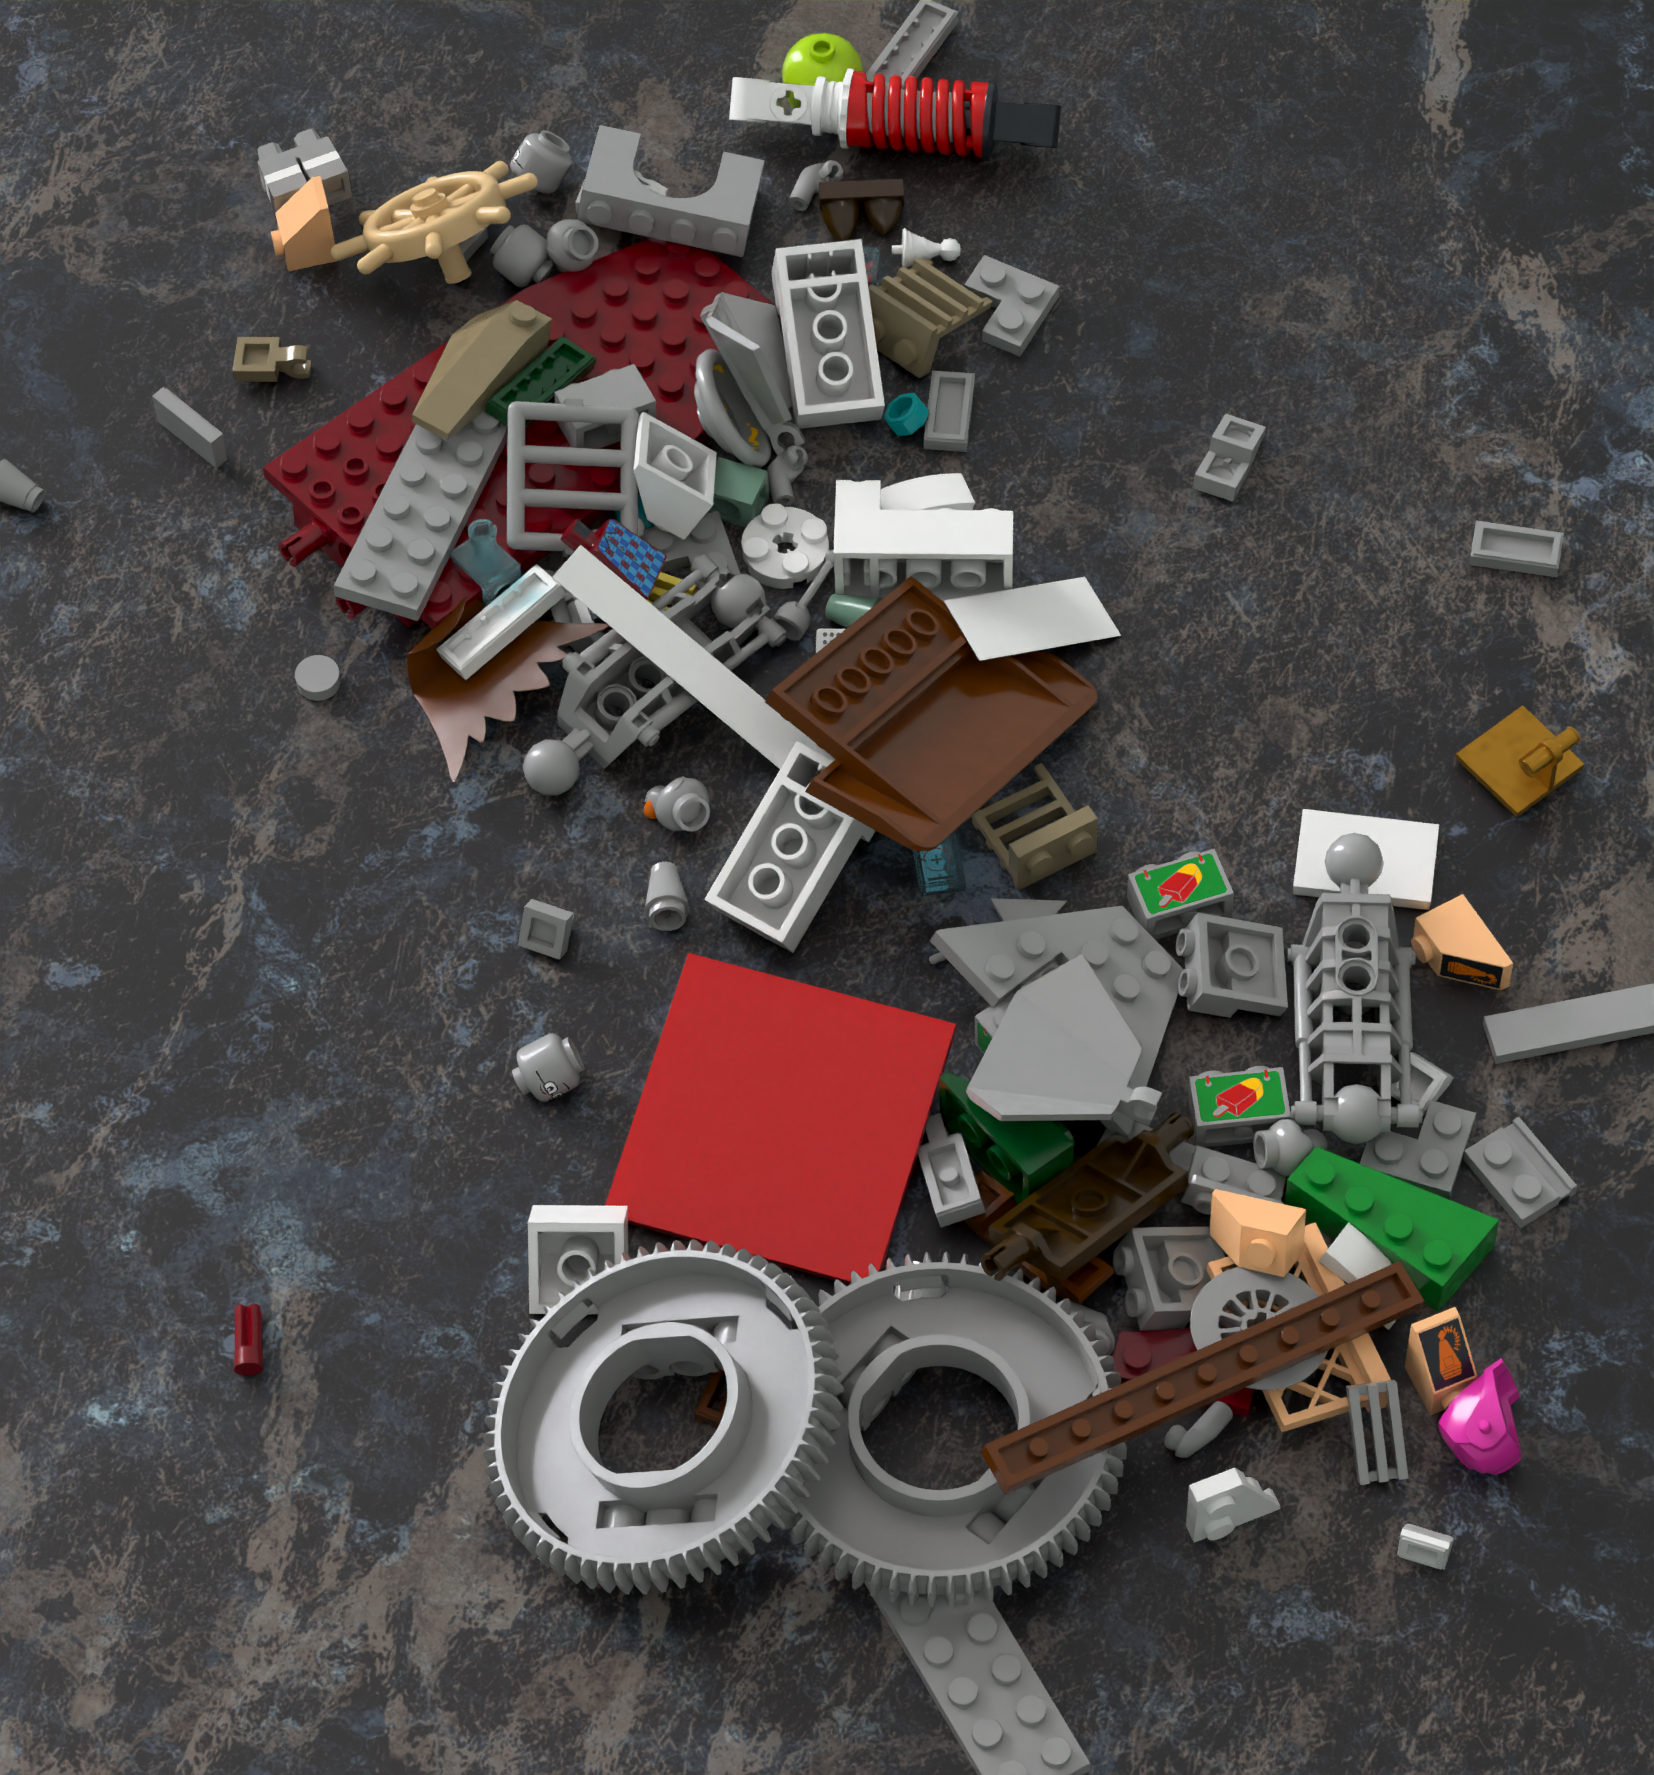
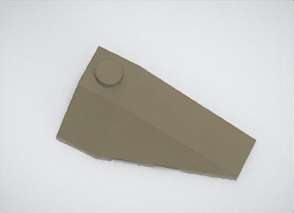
[411,300,552,441]

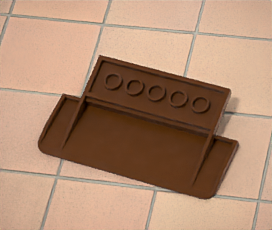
[765,576,1098,851]

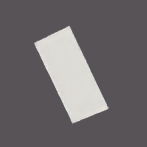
[944,577,1121,661]

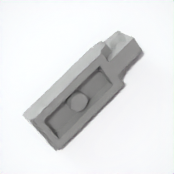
[918,1113,986,1227]

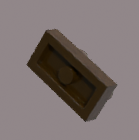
[819,179,904,242]

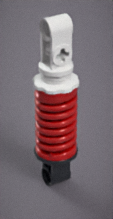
[729,68,1061,161]

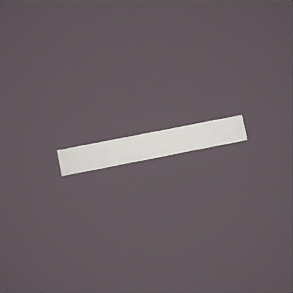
[552,545,836,769]

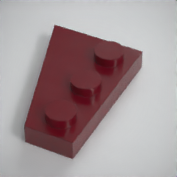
[1113,1327,1256,1417]

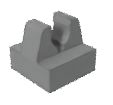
[518,899,574,960]

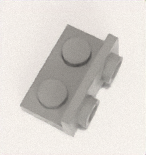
[1181,1145,1287,1215]

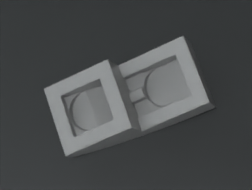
[1192,414,1266,501]

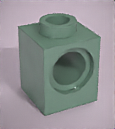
[706,457,769,528]

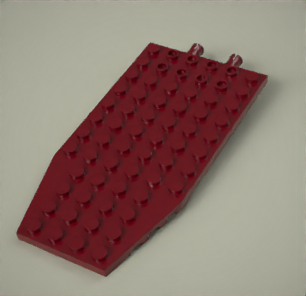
[263,238,783,629]

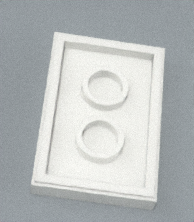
[1293,809,1439,910]

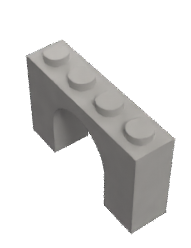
[577,125,765,257]

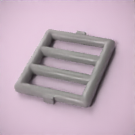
[507,398,638,557]

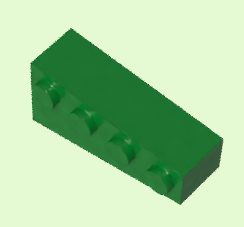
[1285,1147,1499,1312]

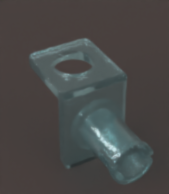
[450,519,521,609]

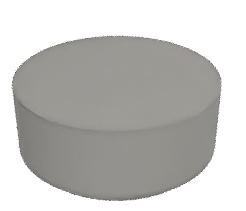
[295,655,341,701]

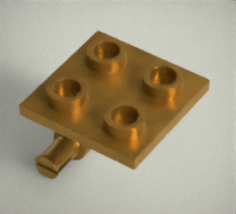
[1455,705,1584,817]

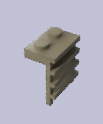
[868,257,993,379]
[971,763,1098,891]

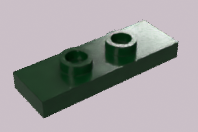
[485,336,597,429]

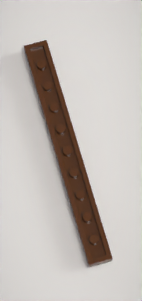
[981,1261,1424,1495]

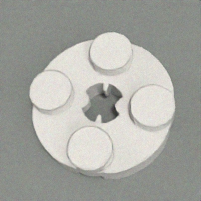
[741,503,829,589]

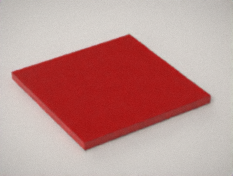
[605,953,957,1285]

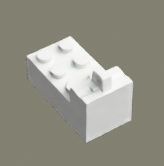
[771,239,885,429]
[834,480,1013,602]
[704,741,876,953]

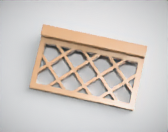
[1206,1223,1391,1432]

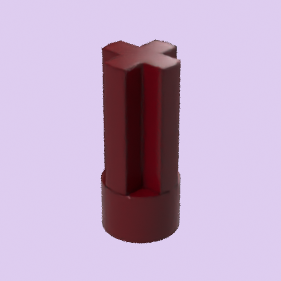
[234,1303,263,1376]

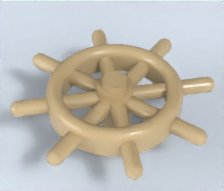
[330,161,538,284]

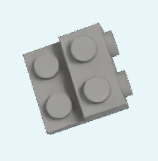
[1176,913,1288,1018]
[1113,1227,1226,1331]

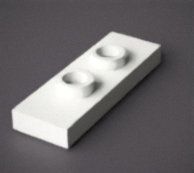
[436,564,567,680]

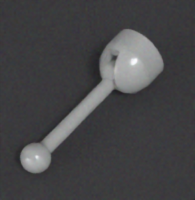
[773,549,834,641]

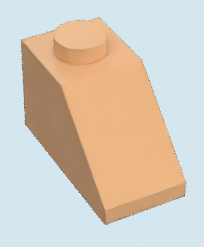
[271,176,336,271]
[1210,1189,1306,1277]

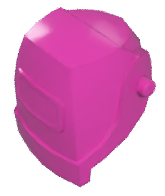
[1438,1358,1522,1475]

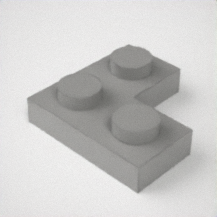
[964,255,1060,357]
[640,511,740,591]
[1360,1100,1476,1200]

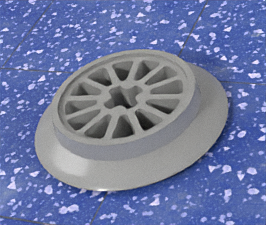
[1190,1267,1328,1390]

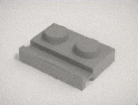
[1463,1117,1577,1229]

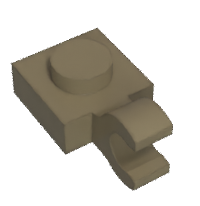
[232,337,312,382]

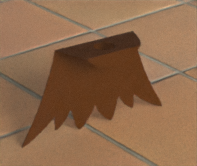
[407,597,609,783]

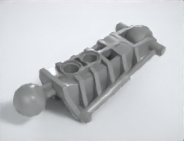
[523,554,787,796]
[1287,833,1423,1145]

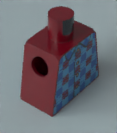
[561,519,667,600]

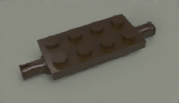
[980,1112,1194,1282]

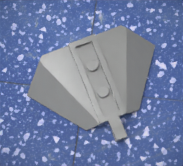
[700,292,805,456]
[966,953,1162,1126]

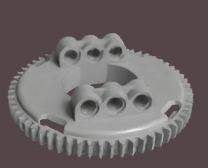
[483,1239,844,1594]
[780,1251,1128,1607]

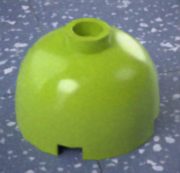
[782,33,864,108]

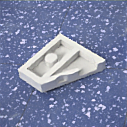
[1186,1468,1280,1542]

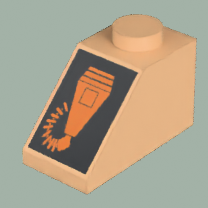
[1411,894,1513,990]
[1405,1307,1478,1415]

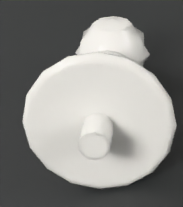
[892,228,961,268]

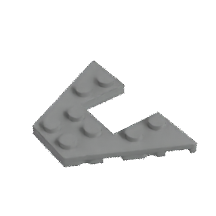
[930,906,1183,1138]

